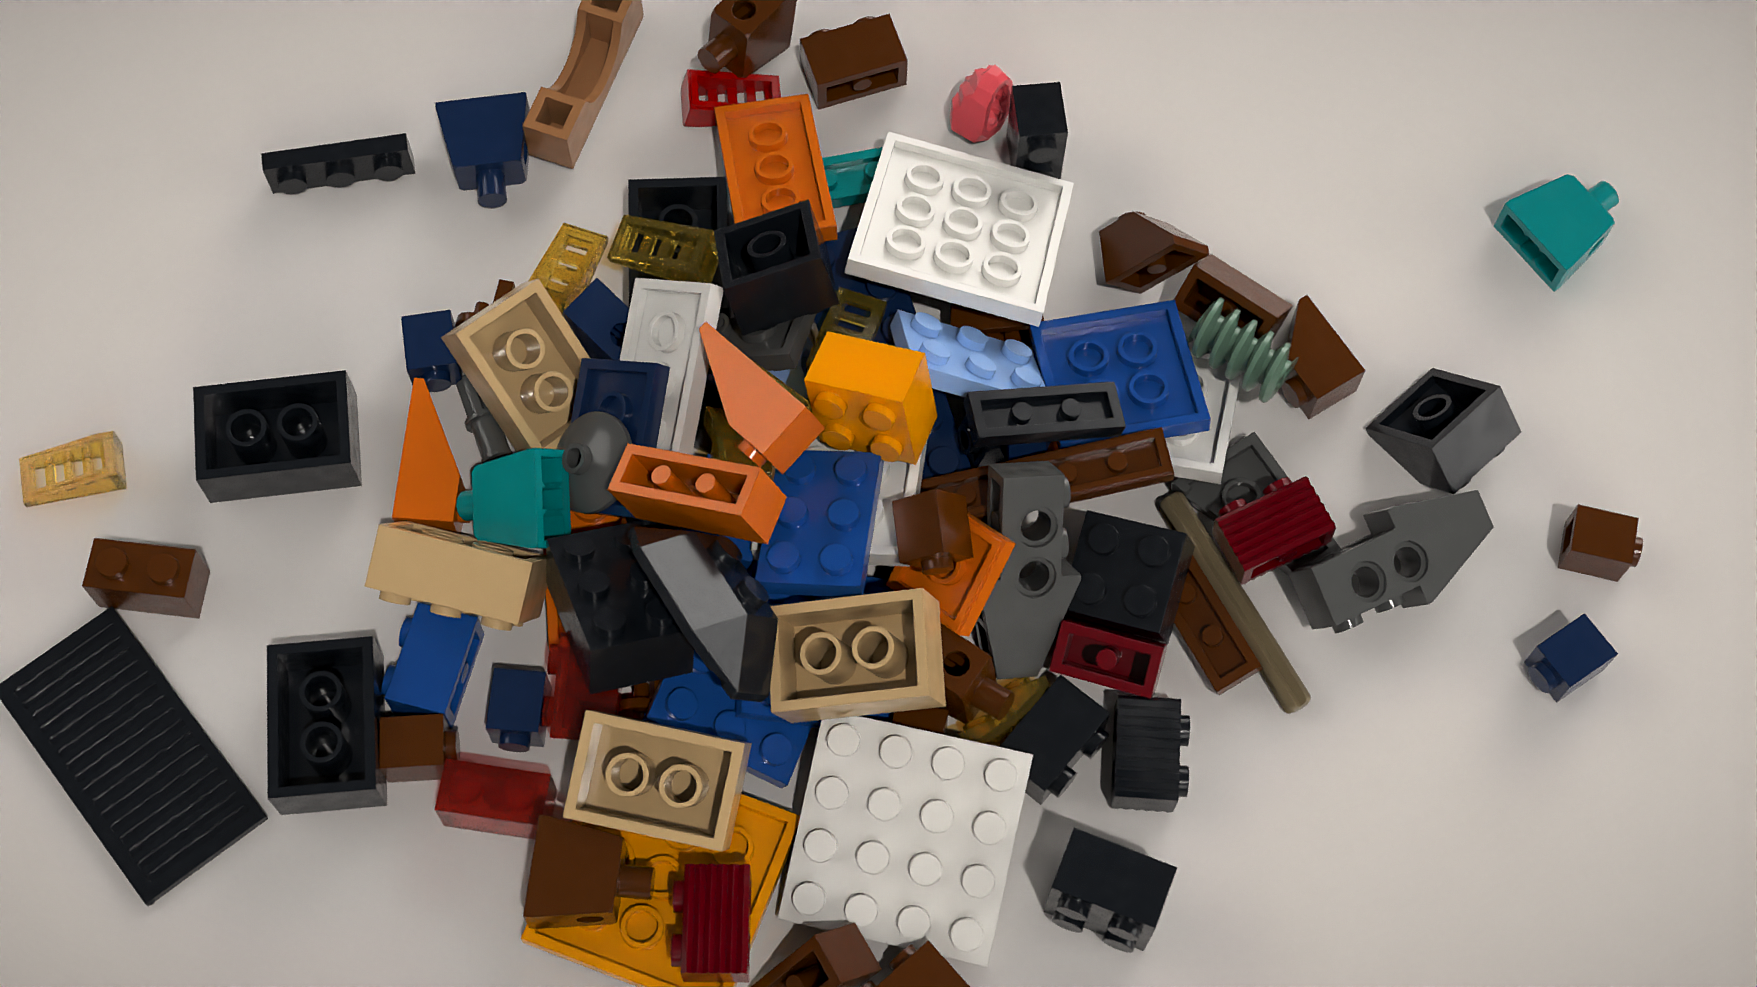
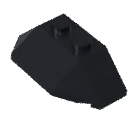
[627,527,778,702]

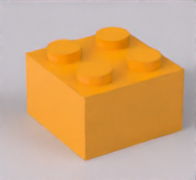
[804,331,938,465]

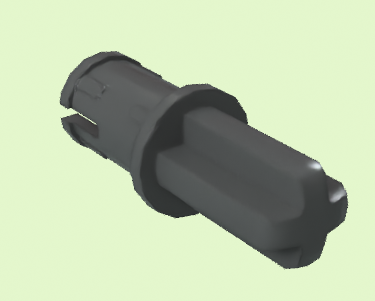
[456,375,513,464]

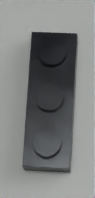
[261,133,416,194]
[963,382,1126,448]

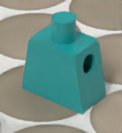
[1494,174,1619,292]
[456,448,571,549]

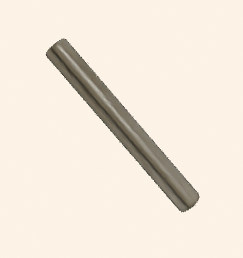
[1159,492,1311,714]

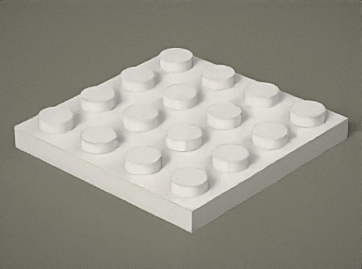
[845,132,1074,327]
[778,716,1033,967]

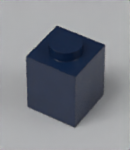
[401,310,463,392]
[1524,613,1618,703]
[486,668,552,752]

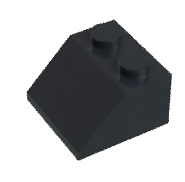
[1365,368,1521,494]

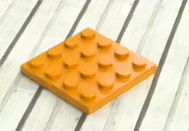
[521,794,800,987]

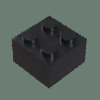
[714,199,839,335]
[1065,510,1195,644]
[1044,827,1178,953]

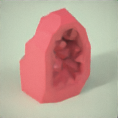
[950,65,1013,143]

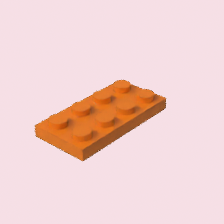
[714,94,838,241]

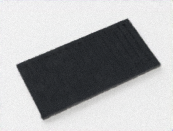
[0,606,268,906]

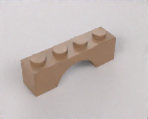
[522,0,644,169]

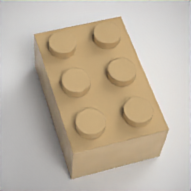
[441,278,591,452]
[364,520,547,631]
[770,588,946,723]
[562,710,752,852]

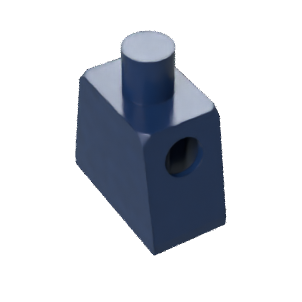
[435,92,530,208]
[562,278,629,360]

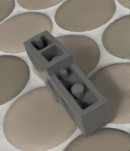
[975,461,1081,679]
[1288,490,1494,633]

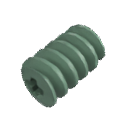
[1187,297,1299,403]

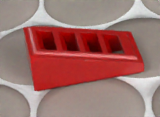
[681,69,781,127]

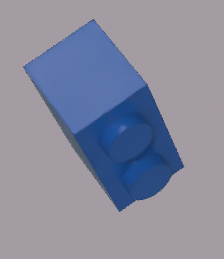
[382,602,485,729]

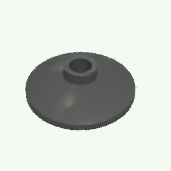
[557,411,632,514]

